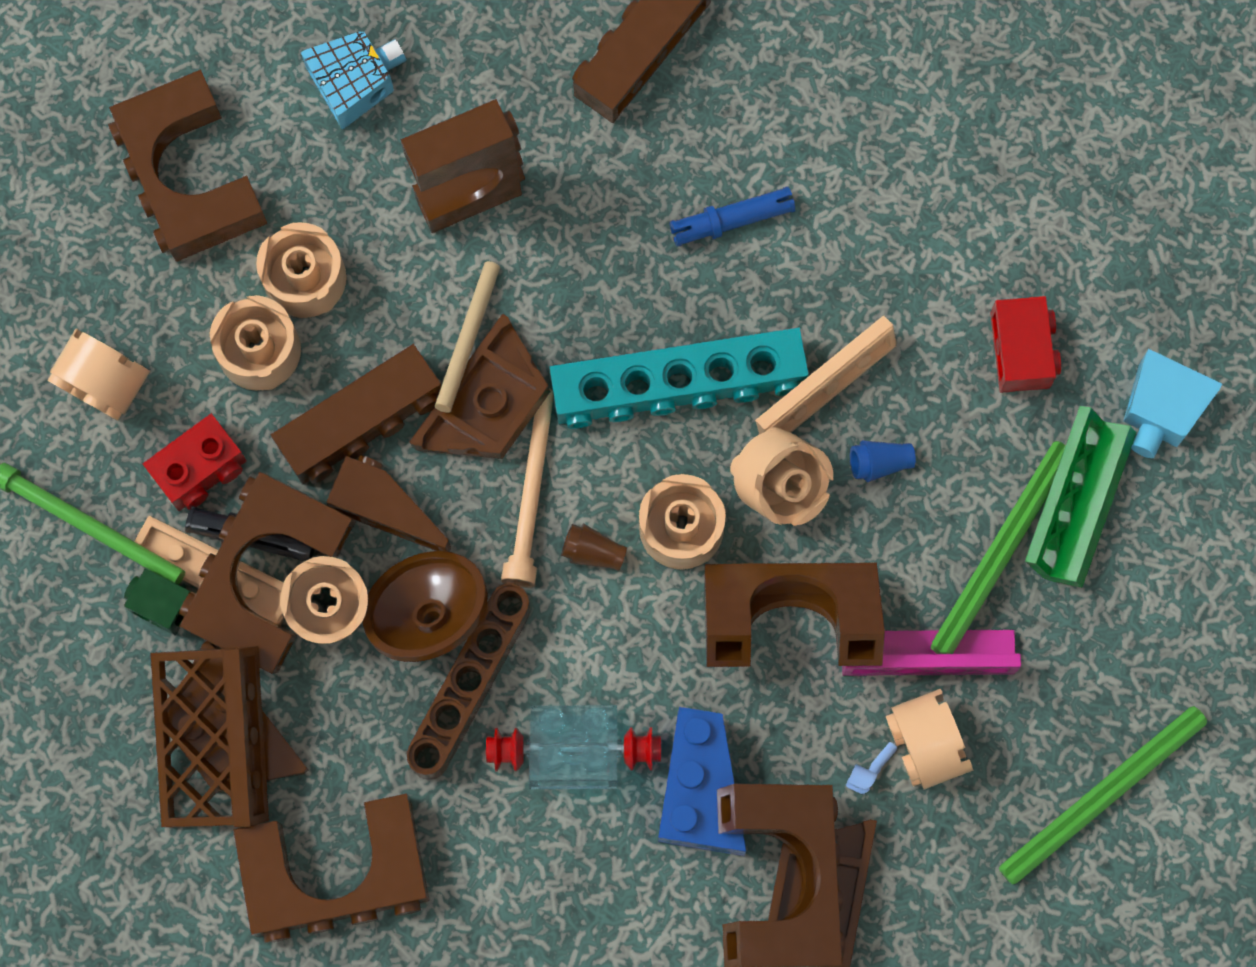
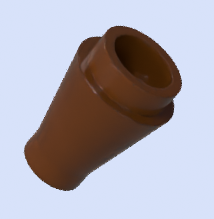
[561,523,627,571]

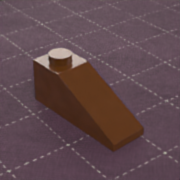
[326,455,451,552]

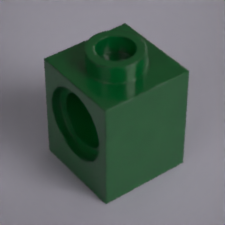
[124,568,190,636]

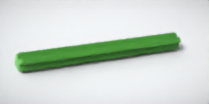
[931,441,1066,654]
[999,706,1208,885]

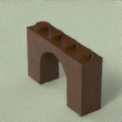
[108,69,268,262]
[401,99,525,233]
[179,471,357,674]
[704,563,885,667]
[717,784,845,967]
[233,793,430,943]

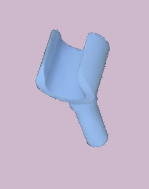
[846,742,898,794]

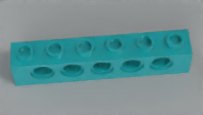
[549,327,809,429]

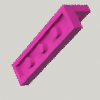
[842,630,1021,676]

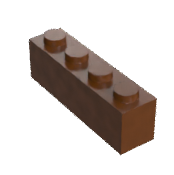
[572,0,711,123]
[270,343,441,485]

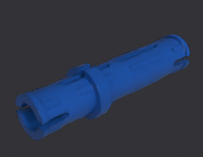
[669,186,795,247]

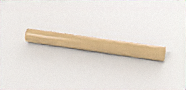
[435,261,500,413]

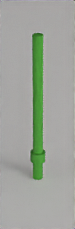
[0,462,185,585]

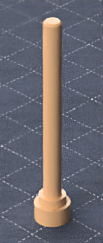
[501,388,554,588]

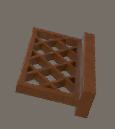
[150,646,269,827]

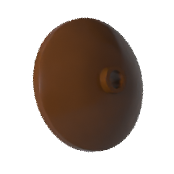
[362,551,488,662]

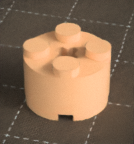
[256,222,346,318]
[210,295,301,391]
[47,329,150,421]
[730,427,833,526]
[639,474,726,569]
[280,556,368,644]
[885,689,973,790]

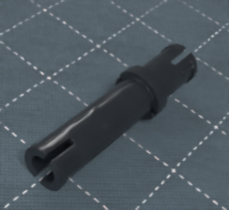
[185,506,314,561]

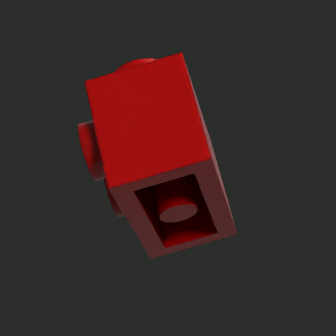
[990,296,1061,393]
[142,413,247,511]

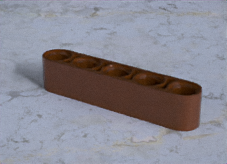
[407,583,531,780]

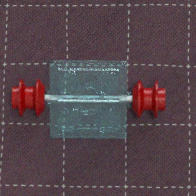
[486,705,661,789]

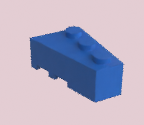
[658,707,746,856]

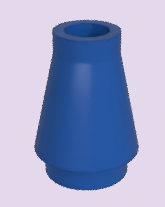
[850,440,916,482]

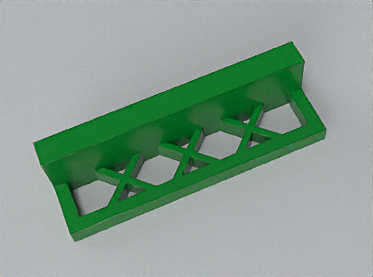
[1025,406,1137,588]

